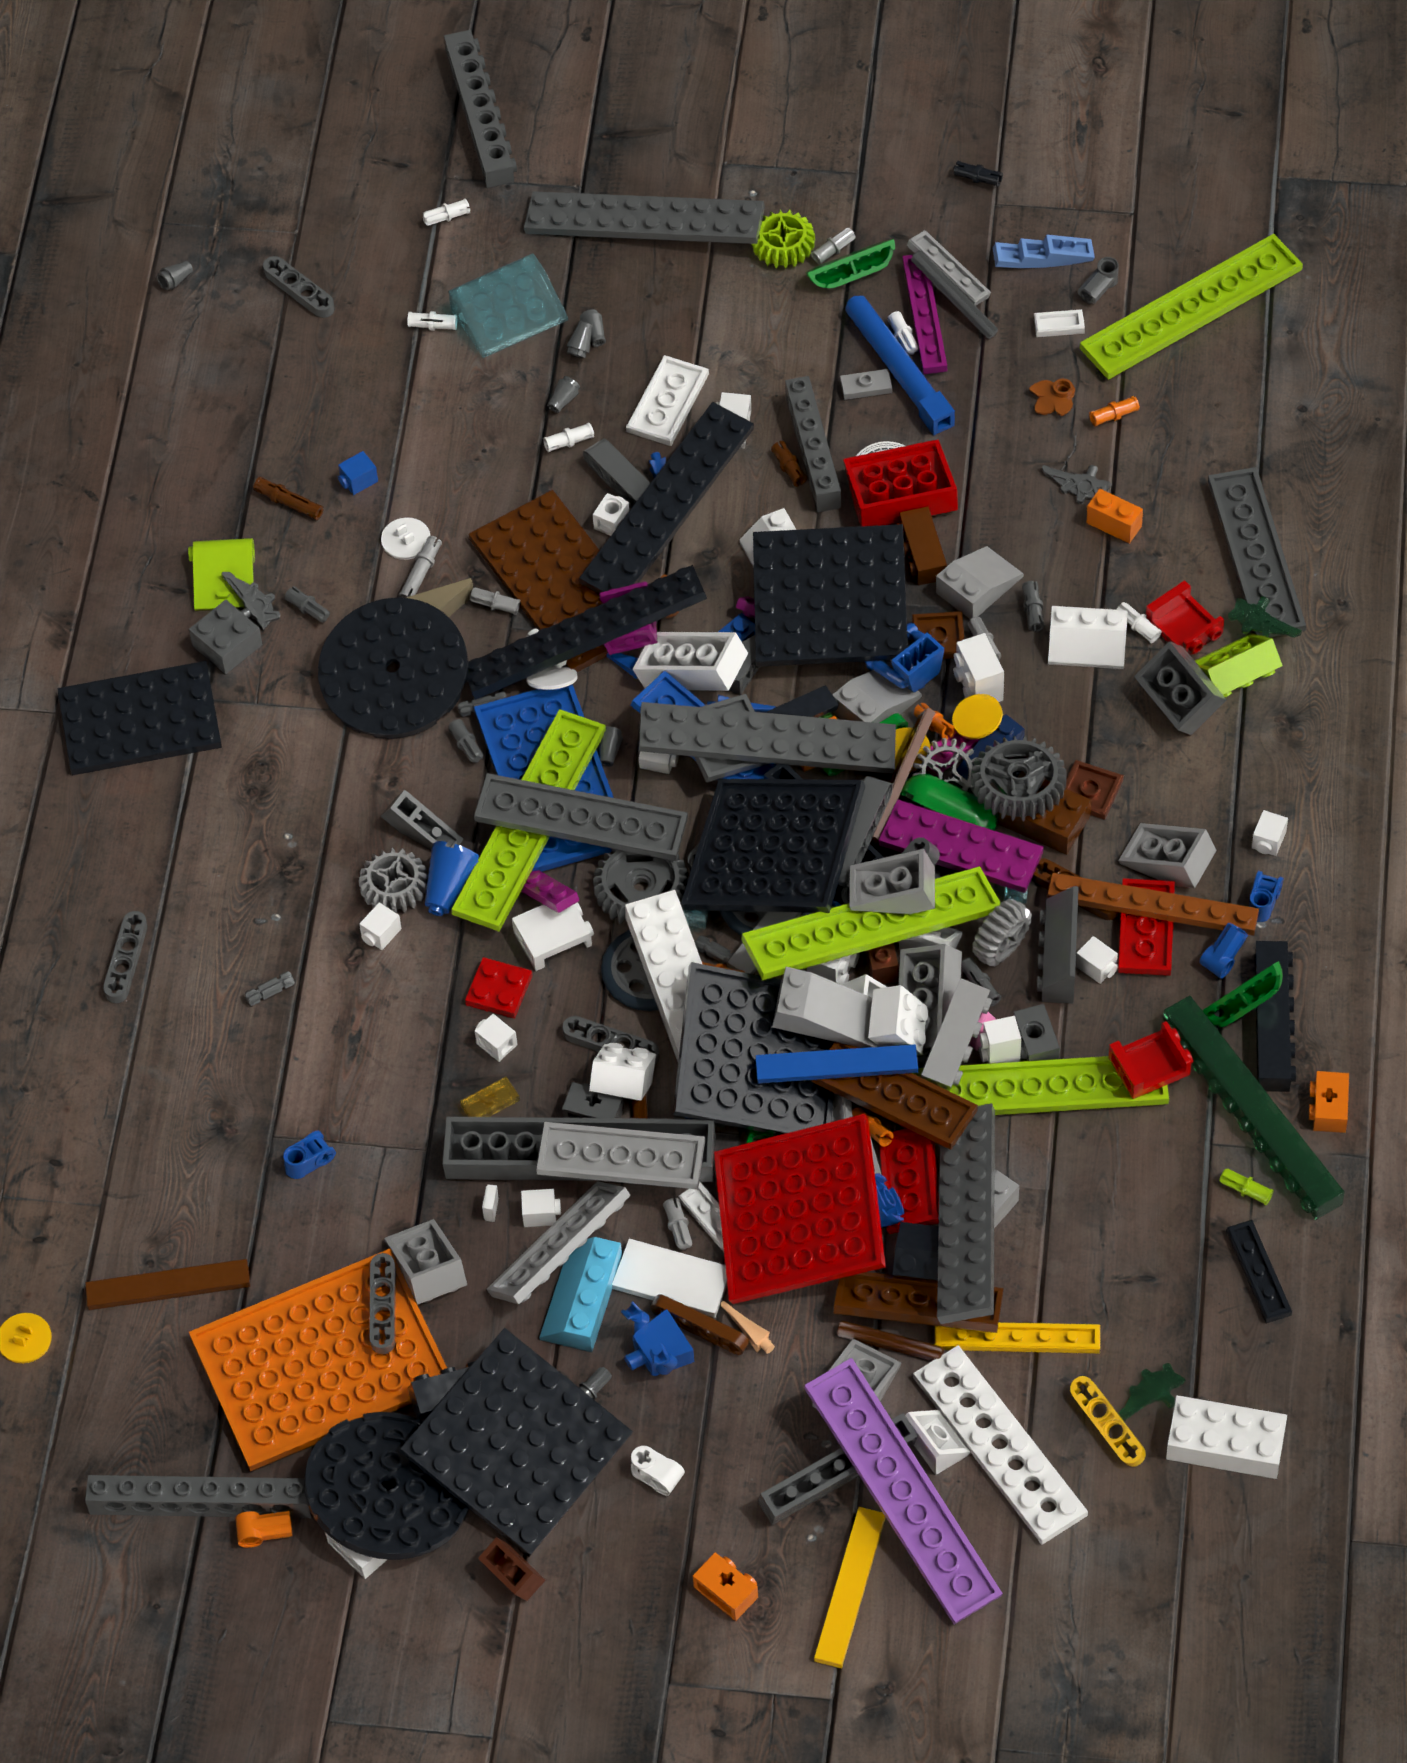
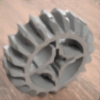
[912,738,978,791]
[358,847,428,913]
[972,899,1031,967]

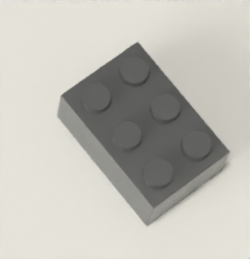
[1134,641,1227,735]

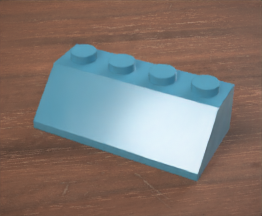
[539,1237,622,1352]

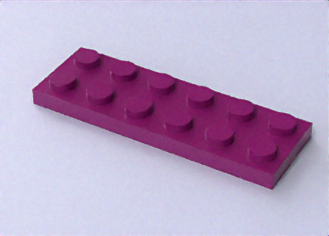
[879,800,1043,893]

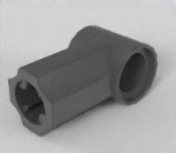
[1078,257,1119,304]

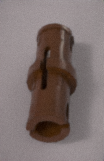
[771,441,808,487]

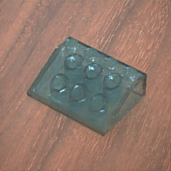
[448,253,568,358]

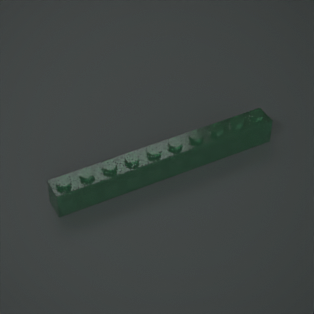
[1162,995,1345,1220]

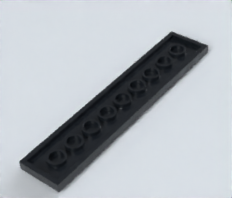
[579,402,754,594]
[467,565,707,700]

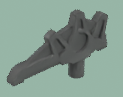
[1042,465,1112,504]
[221,572,280,630]

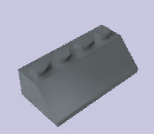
[1037,886,1078,1004]

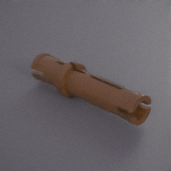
[253,476,324,520]

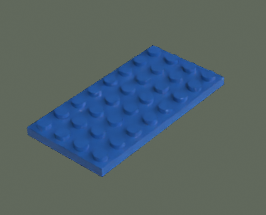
[474,684,618,872]

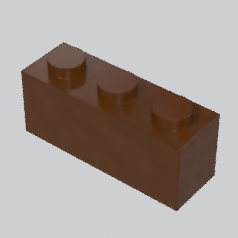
[896,507,947,586]

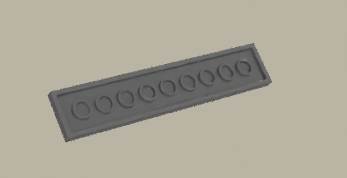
[524,191,765,244]
[638,702,896,774]
[937,1103,995,1324]

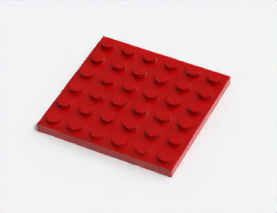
[714,1114,886,1304]

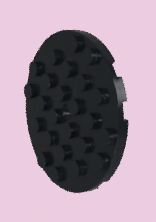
[318,597,469,739]
[304,1412,469,1560]

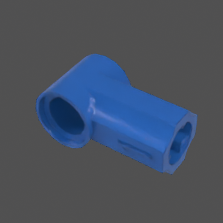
[1199,923,1248,979]

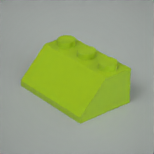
[1195,633,1282,697]

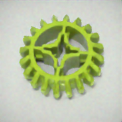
[751,210,815,269]

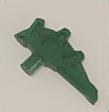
[1228,596,1302,638]
[1118,1363,1186,1422]

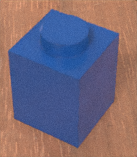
[338,451,378,495]

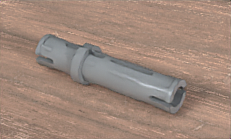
[398,536,442,598]

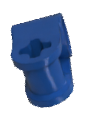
[1249,870,1284,922]
[283,1131,336,1179]

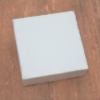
[482,1185,499,1222]

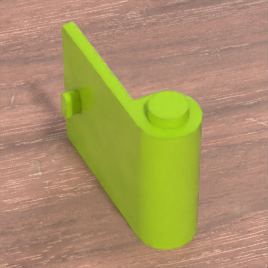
[188,538,255,611]

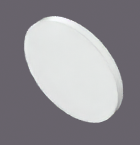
[381,518,430,560]
[527,666,577,690]

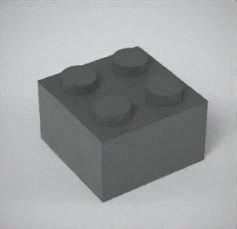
[189,600,263,675]

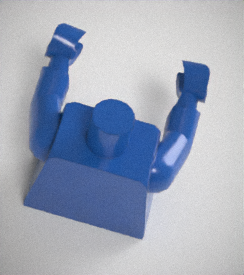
[865,623,944,692]
[621,1301,694,1376]

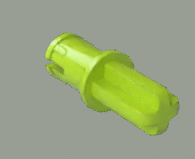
[1220,1169,1274,1205]

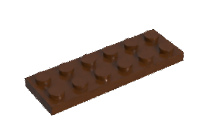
[811,1042,978,1150]
[833,1272,1004,1333]

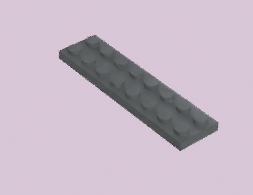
[1208,467,1306,637]
[474,773,688,861]

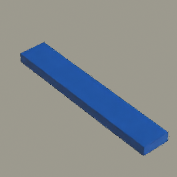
[756,1044,918,1083]

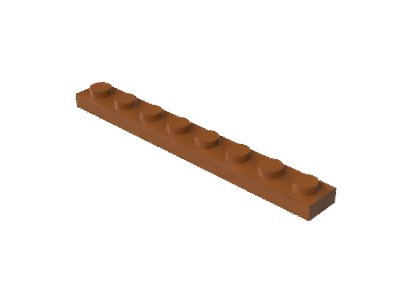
[1048,873,1259,936]

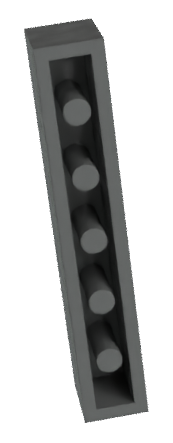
[758,1413,918,1525]

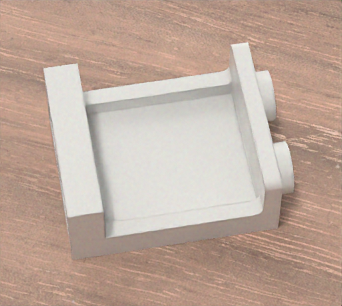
[512,902,594,971]

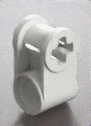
[631,1446,685,1496]

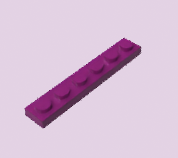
[903,255,947,374]

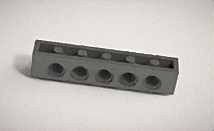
[785,376,841,513]

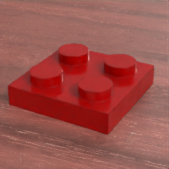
[465,957,533,1019]

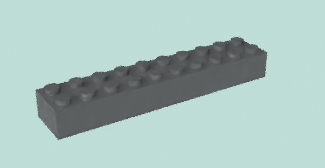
[443,1117,716,1182]

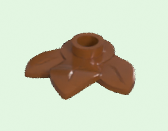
[1029,378,1075,416]

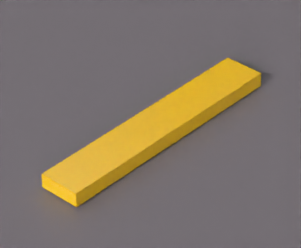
[935,1322,1100,1354]
[814,1507,886,1669]

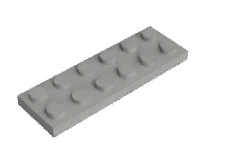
[536,1122,705,1189]
[487,1181,631,1304]

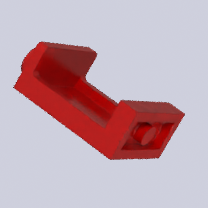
[1146,580,1224,655]
[1108,1021,1193,1099]

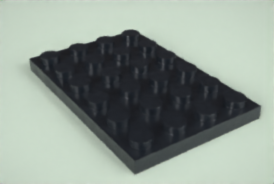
[57,661,222,776]

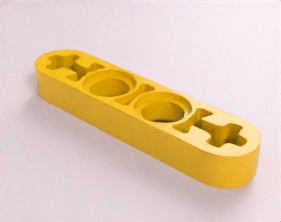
[1070,1376,1146,1467]

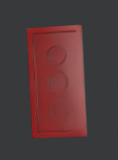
[1118,878,1175,976]
[880,1129,939,1234]

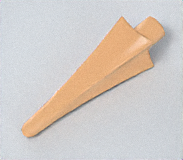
[720,1301,775,1354]

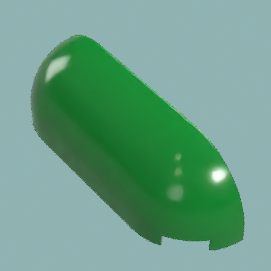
[805,239,895,288]
[900,774,996,831]
[1197,961,1283,1027]

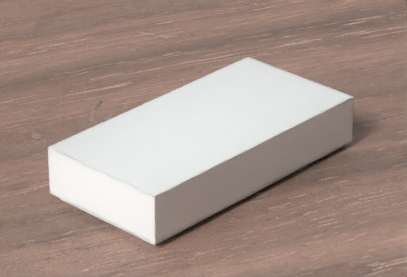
[1034,309,1085,337]

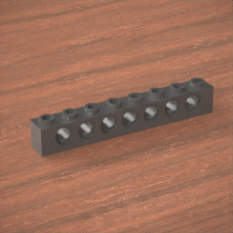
[444,30,517,188]
[85,1475,312,1518]

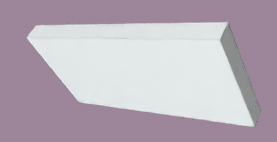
[626,355,709,446]
[612,1239,727,1318]

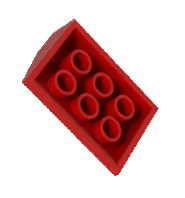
[843,439,958,526]

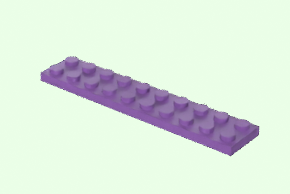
[804,1358,1003,1625]

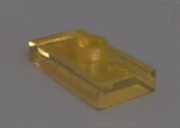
[460,1077,520,1117]

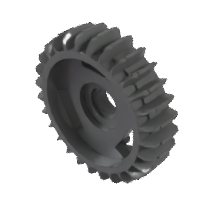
[971,735,1067,821]
[593,848,688,925]

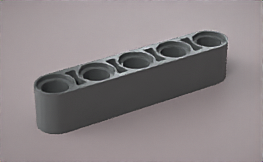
[583,438,651,508]
[838,776,893,888]

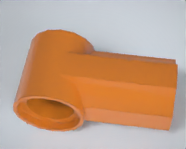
[235,1511,292,1548]

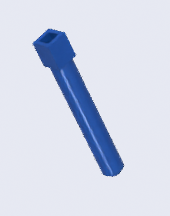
[845,296,955,436]

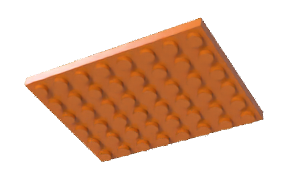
[189,1249,447,1472]

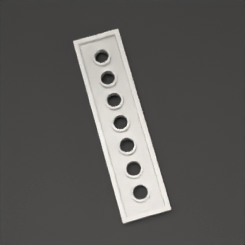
[913,1345,1088,1545]

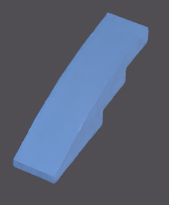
[992,235,1095,268]

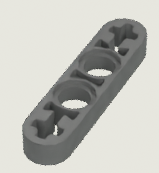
[263,256,335,318]
[104,911,148,1003]
[562,1016,660,1065]
[370,1253,396,1354]

